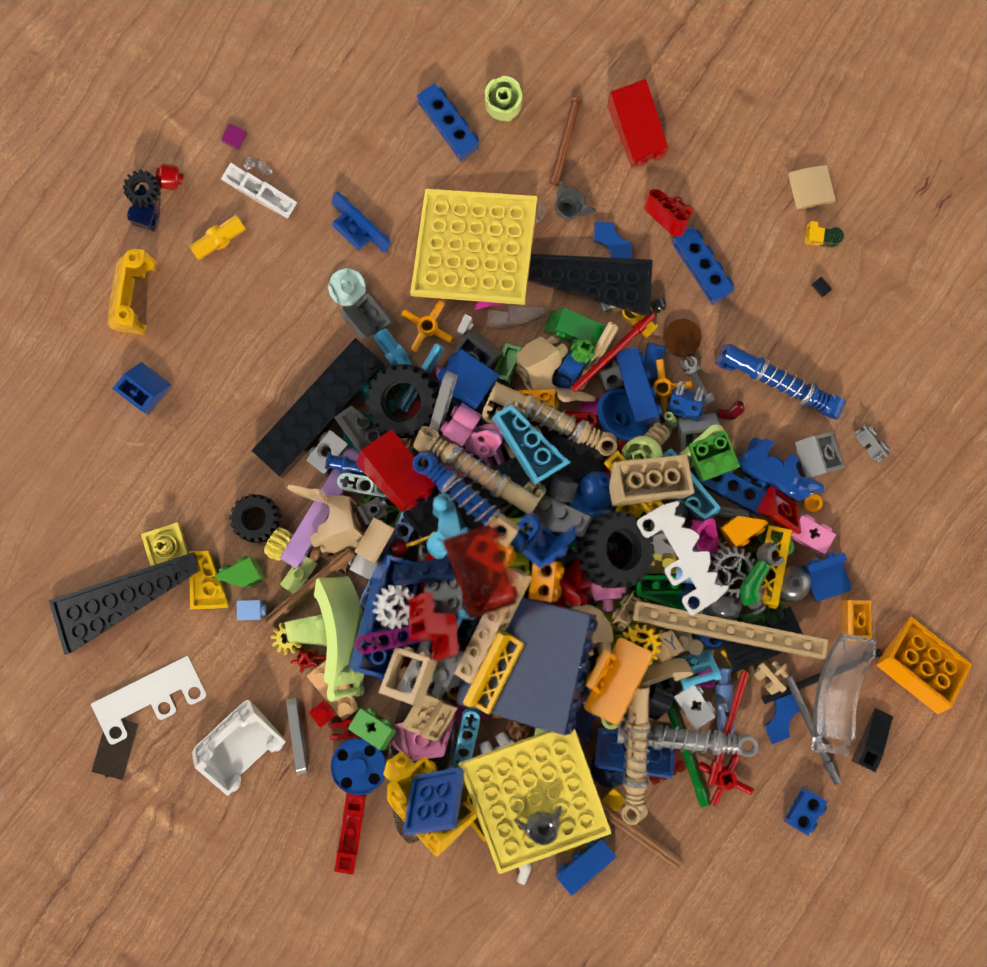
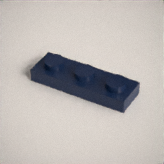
[394,558,455,586]

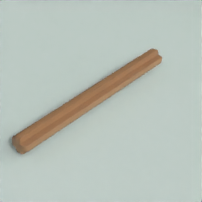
[264,548,356,626]
[600,800,683,869]

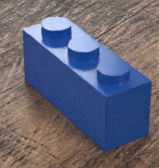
[555,837,617,896]

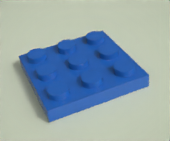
[403,767,465,836]

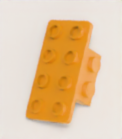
[584,638,653,725]

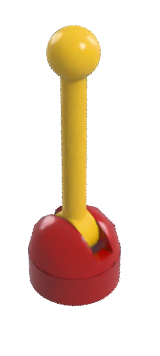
[392,532,435,557]

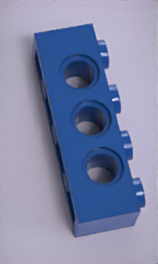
[416,83,479,162]
[672,226,734,305]
[693,470,768,517]

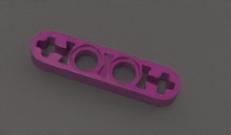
[354,625,426,654]

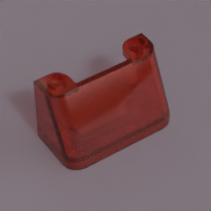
[442,524,519,620]

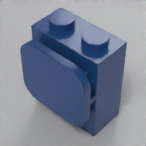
[437,349,499,411]

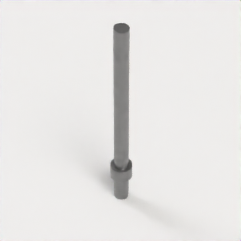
[785,675,841,785]

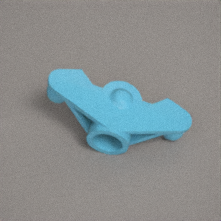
[427,493,474,573]

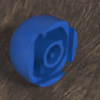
[577,471,612,511]

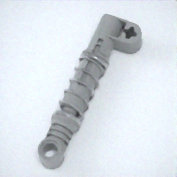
[617,708,759,757]

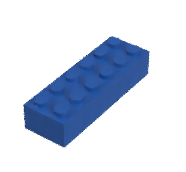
[348,553,419,678]

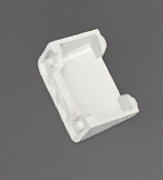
[192,700,286,796]

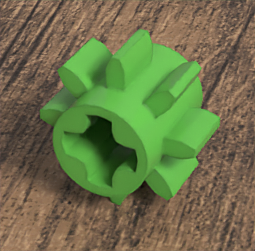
[571,339,595,364]

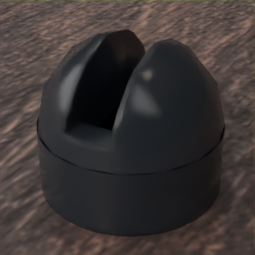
[650,297,666,313]

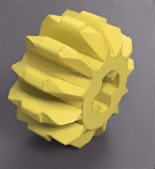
[264,527,293,561]
[271,621,302,655]

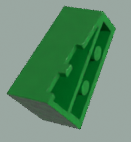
[544,308,608,351]
[631,574,694,611]

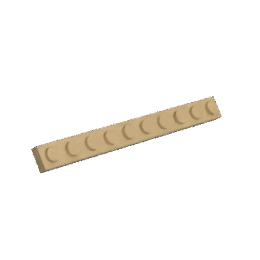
[632,601,828,660]

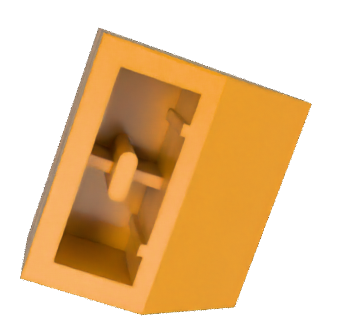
[716,516,768,548]

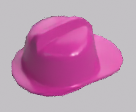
[690,518,719,560]

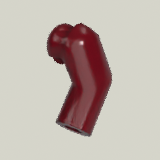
[717,401,745,420]

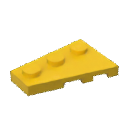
[189,551,230,610]

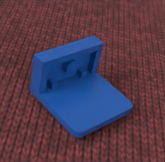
[522,524,577,568]
[802,551,852,601]

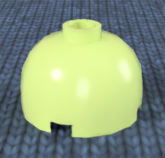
[622,436,662,461]

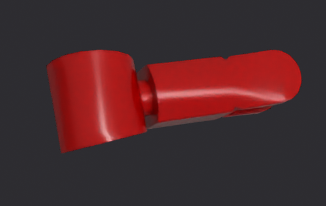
[545,565,587,607]

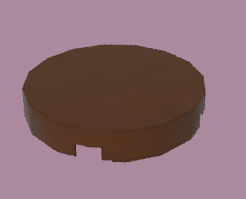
[663,318,702,357]

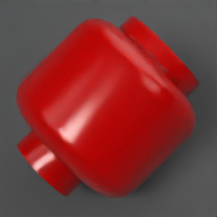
[155,164,183,190]

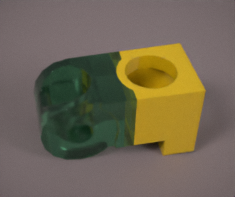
[804,221,844,247]

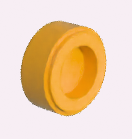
[802,493,823,513]

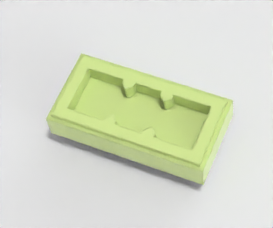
[280,556,318,594]

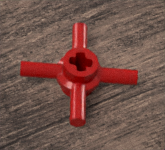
[698,752,754,807]

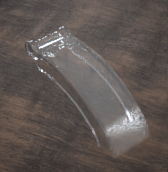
[811,634,876,757]

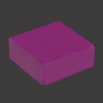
[221,123,247,150]

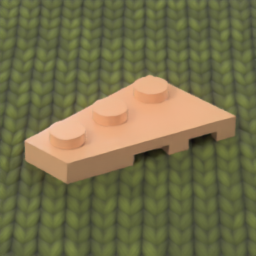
[307,660,358,721]

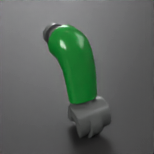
[739,542,785,614]

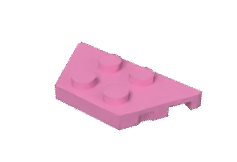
[391,714,455,762]

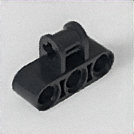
[648,678,674,721]

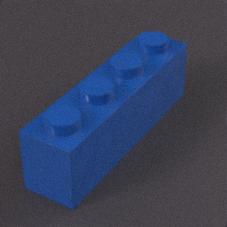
[615,346,662,428]

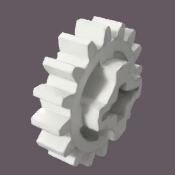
[373,585,414,629]

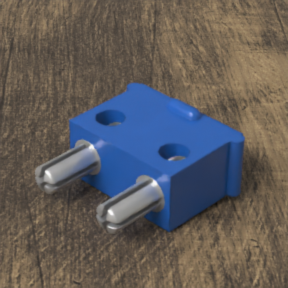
[666,381,705,422]

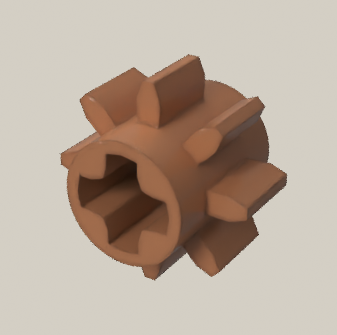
[506,720,531,740]

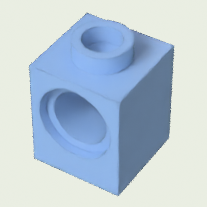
[237,600,267,620]

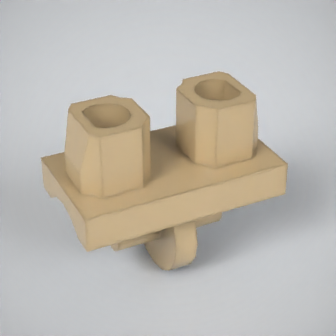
[753,660,788,695]

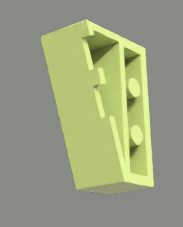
[284,614,327,646]

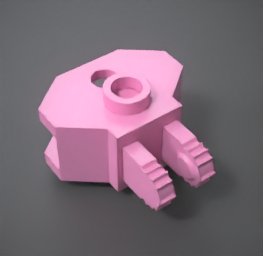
[464,423,505,467]

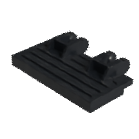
[720,604,803,673]

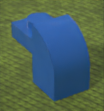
[552,350,585,389]

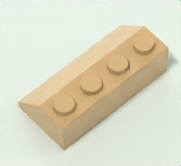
[609,455,694,506]

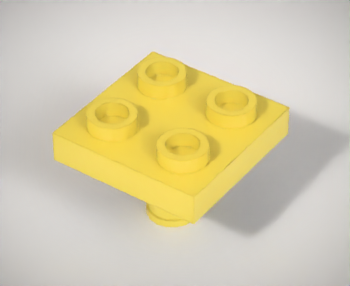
[141,522,189,566]

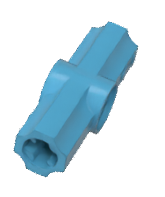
[373,328,413,366]

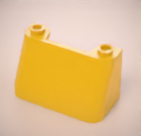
[107,249,157,335]
[387,756,477,856]

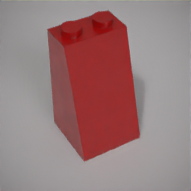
[607,79,668,167]
[356,429,436,512]

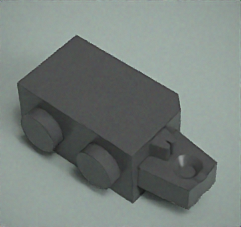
[431,643,467,699]

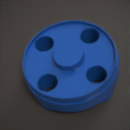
[330,737,387,795]

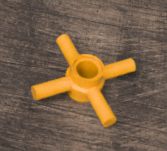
[401,300,454,353]
[650,359,692,417]

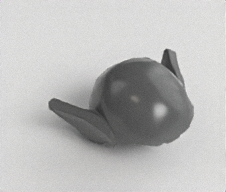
[554,180,596,220]
[514,806,563,845]

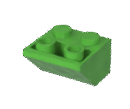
[689,430,740,483]
[214,556,267,587]

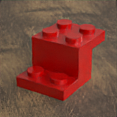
[408,592,459,661]

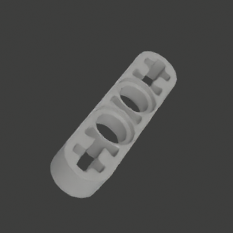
[429,371,458,438]
[286,697,308,775]

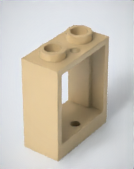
[379,646,437,708]

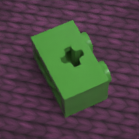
[348,707,397,750]

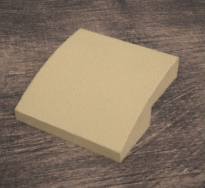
[788,165,836,209]
[402,693,457,742]

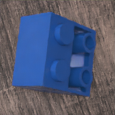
[112,362,172,415]

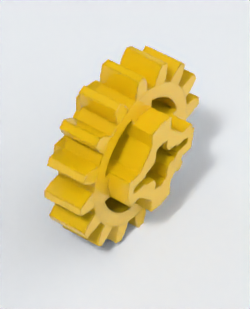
[622,624,662,665]

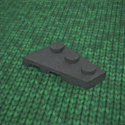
[525,495,593,536]

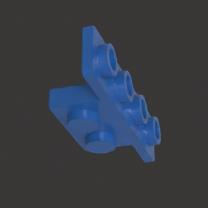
[331,191,391,253]

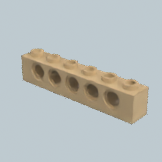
[454,567,532,684]

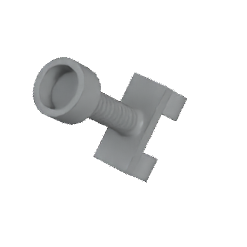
[679,356,715,405]

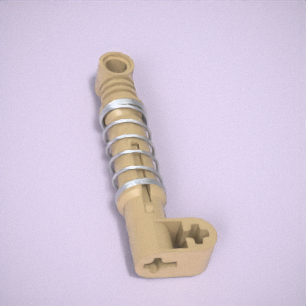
[482,382,617,456]
[413,426,546,514]
[621,684,651,825]

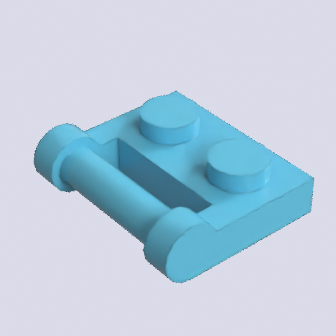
[679,649,721,690]

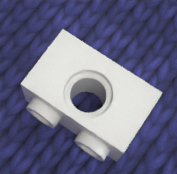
[306,430,349,476]

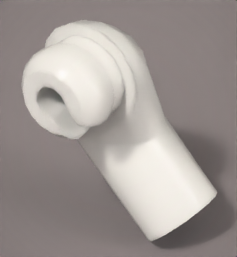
[516,863,531,885]

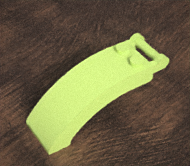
[314,575,364,702]

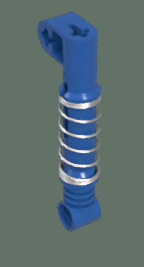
[715,343,846,420]
[413,451,541,553]

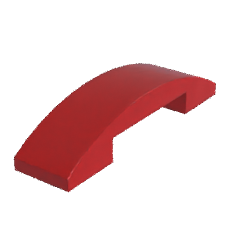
[334,793,366,875]

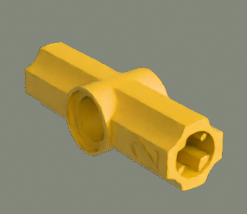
[189,215,246,260]

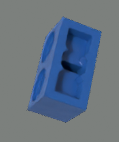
[784,787,827,836]

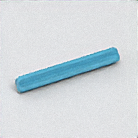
[398,344,445,412]

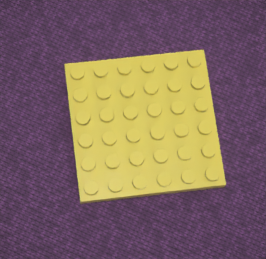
[410,189,538,305]
[459,729,612,874]

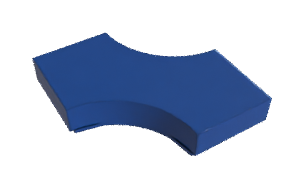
[594,222,632,259]
[764,693,800,744]

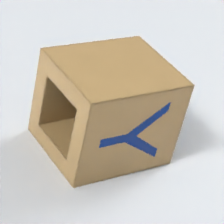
[650,630,684,664]

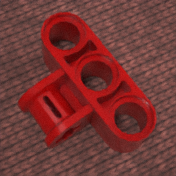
[644,189,693,237]

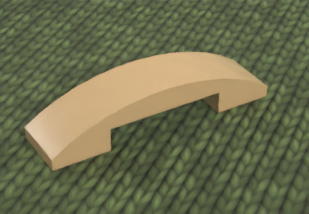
[640,658,693,686]

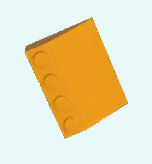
[876,616,973,714]

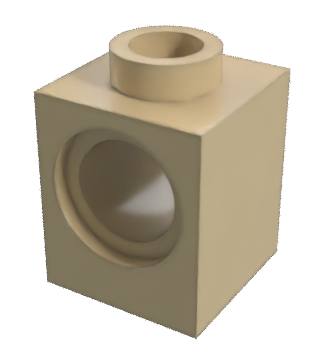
[487,513,520,548]

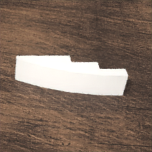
[221,163,297,219]

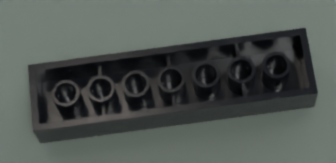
[251,337,385,478]

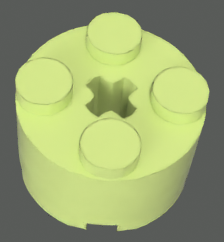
[485,76,522,122]

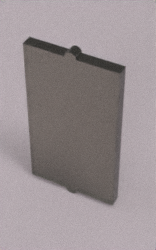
[91,718,139,780]

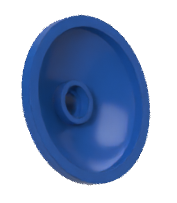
[597,389,650,442]

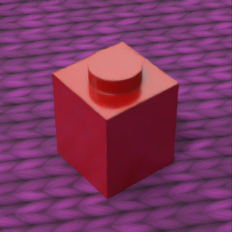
[308,699,337,728]

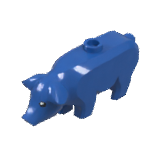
[737,438,824,501]

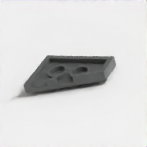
[334,406,385,453]

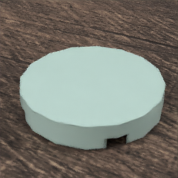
[328,268,366,306]

